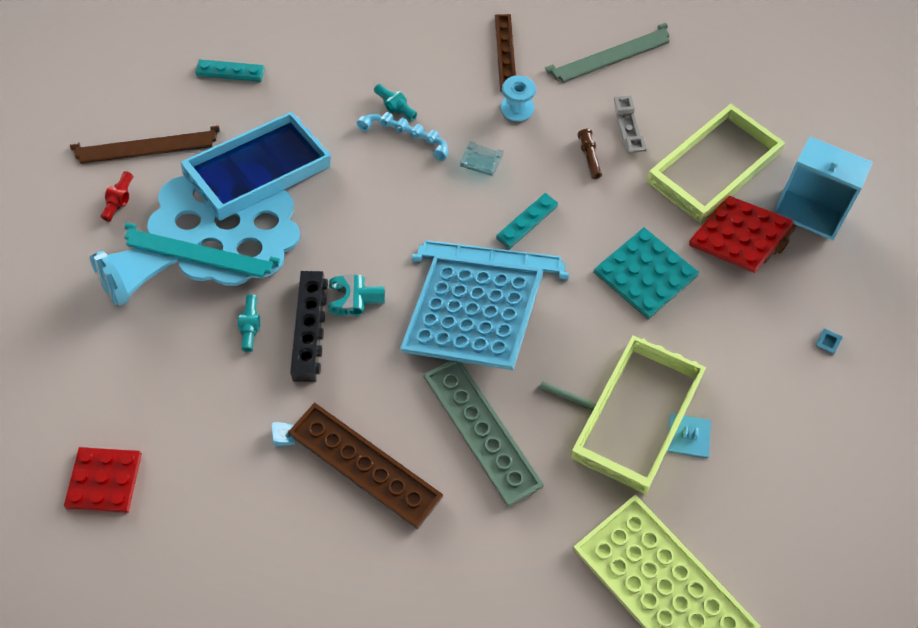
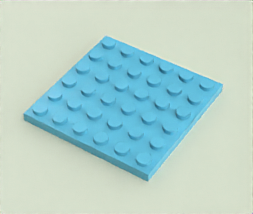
[400,255,543,371]

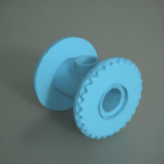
[501,75,536,122]

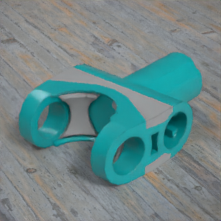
[328,275,385,316]

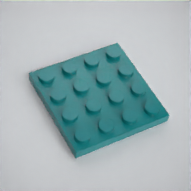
[593,227,699,320]

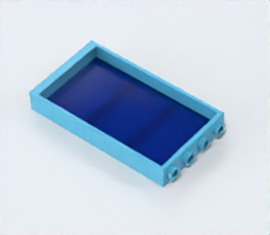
[180,112,331,221]

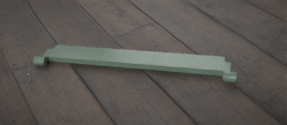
[545,23,670,82]

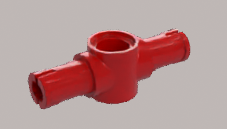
[100,171,134,222]

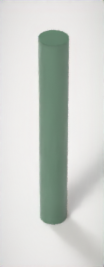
[539,381,596,411]

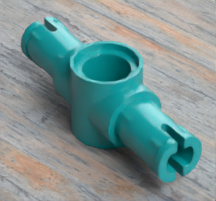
[374,83,418,121]
[238,294,260,352]

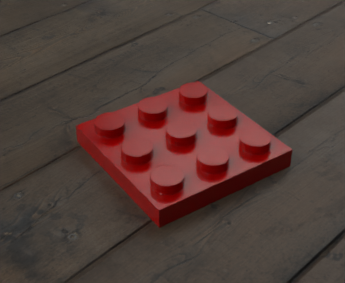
[64,447,142,513]

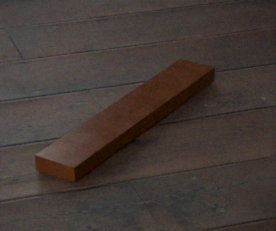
[495,14,516,91]

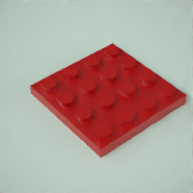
[689,196,793,273]

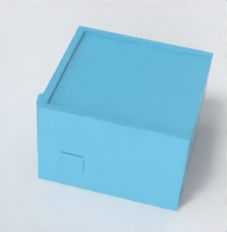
[773,136,873,240]

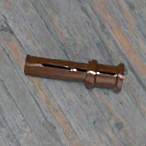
[577,128,602,179]

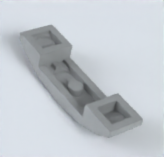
[614,96,647,153]

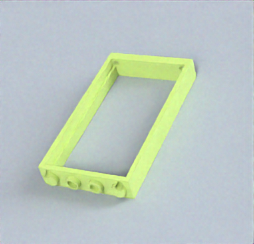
[646,104,785,224]
[571,336,706,495]

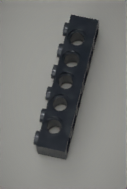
[290,271,328,382]

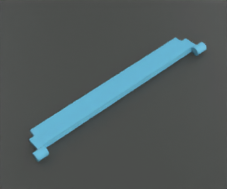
[412,240,569,280]

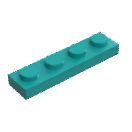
[195,59,265,82]
[496,193,558,250]

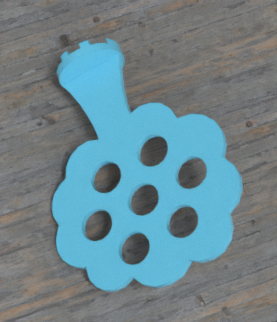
[90,163,300,307]

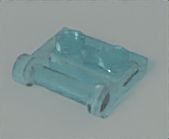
[460,141,503,176]

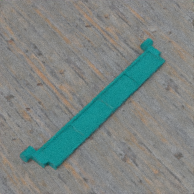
[124,222,280,278]

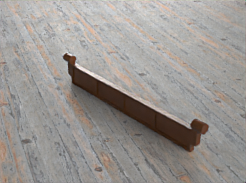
[70,125,220,164]

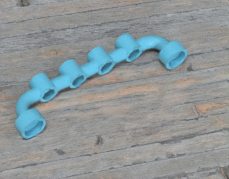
[356,112,449,161]

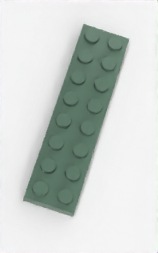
[424,360,544,508]

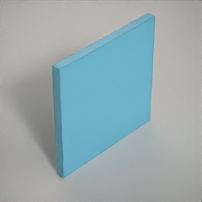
[667,414,711,458]

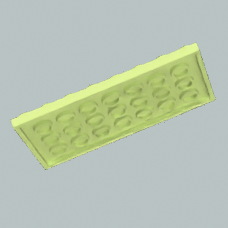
[573,494,761,628]

